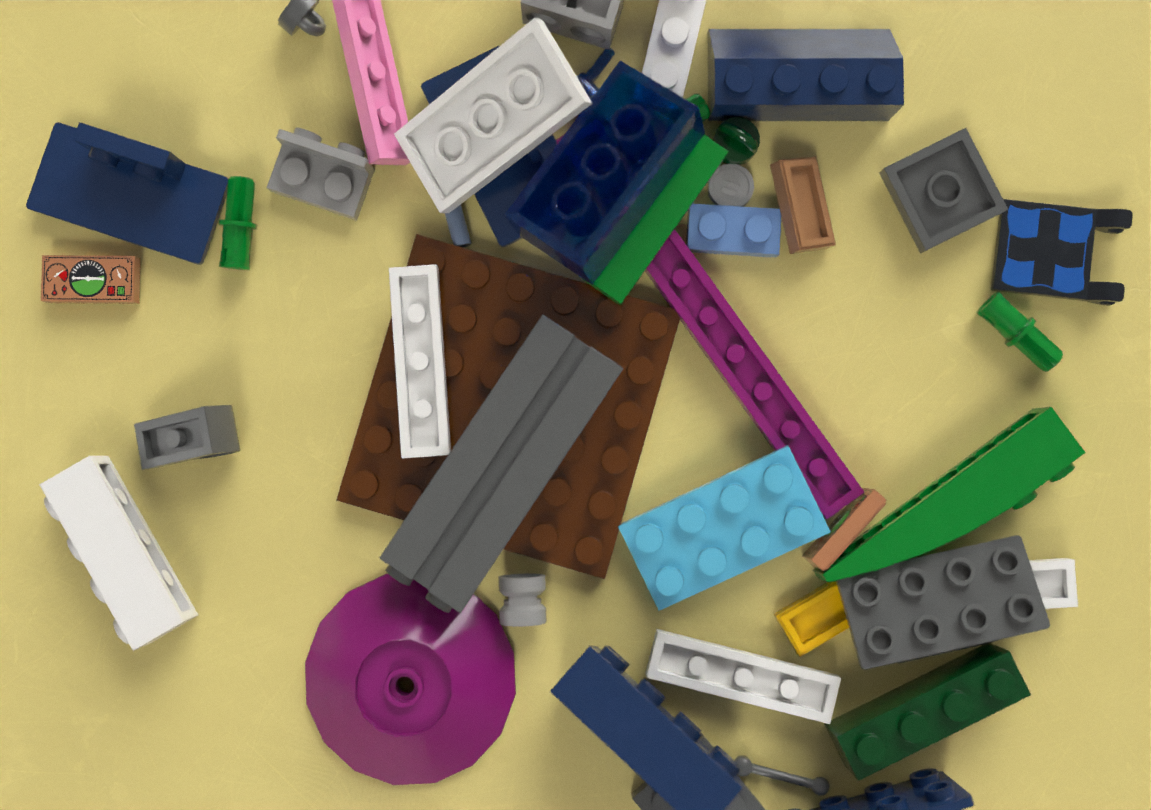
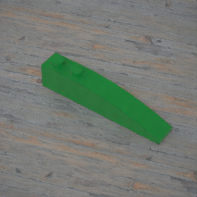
[813,407,1086,583]

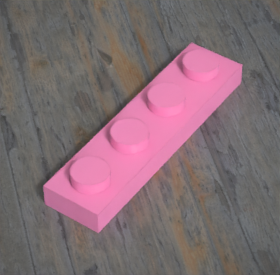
[332,0,410,165]

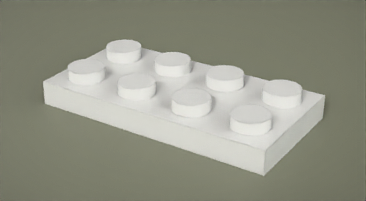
[394,18,592,213]

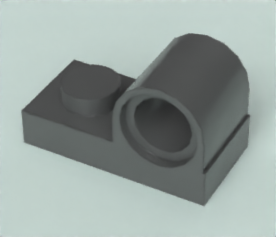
[134,405,240,470]

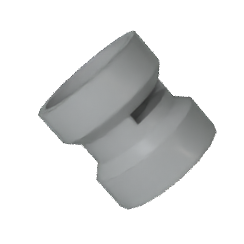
[498,573,547,627]

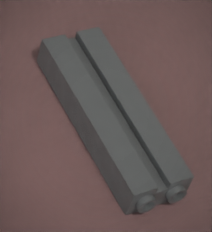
[379,315,623,613]

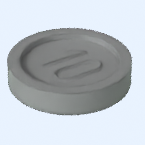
[707,163,754,207]

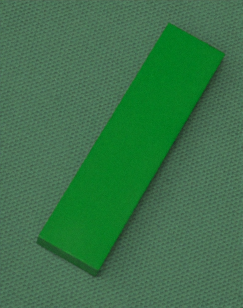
[582,125,729,306]

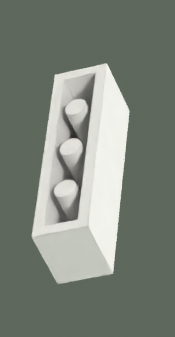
[39,456,198,651]

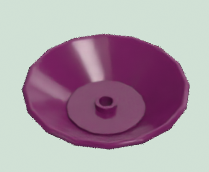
[305,574,516,785]

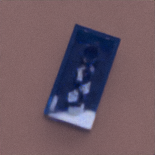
[504,61,705,285]

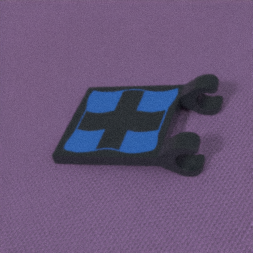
[991,199,1133,306]

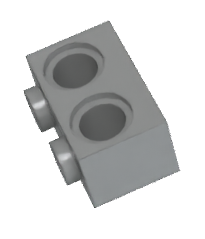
[520,0,624,50]

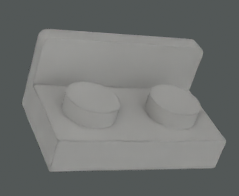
[267,128,375,221]

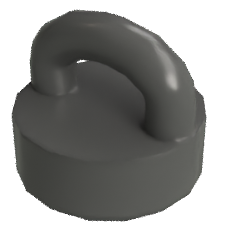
[278,0,326,36]

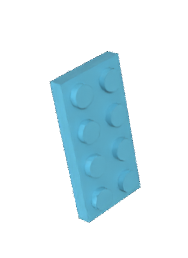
[618,445,831,611]

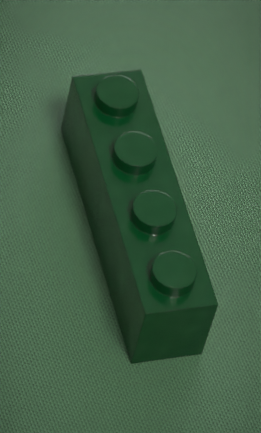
[824,643,1031,781]

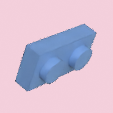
[686,204,781,258]

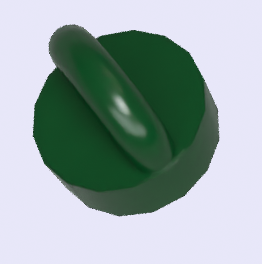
[713,117,760,165]

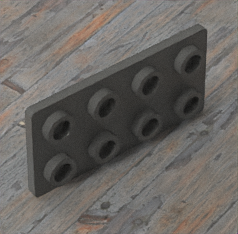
[836,535,1050,670]

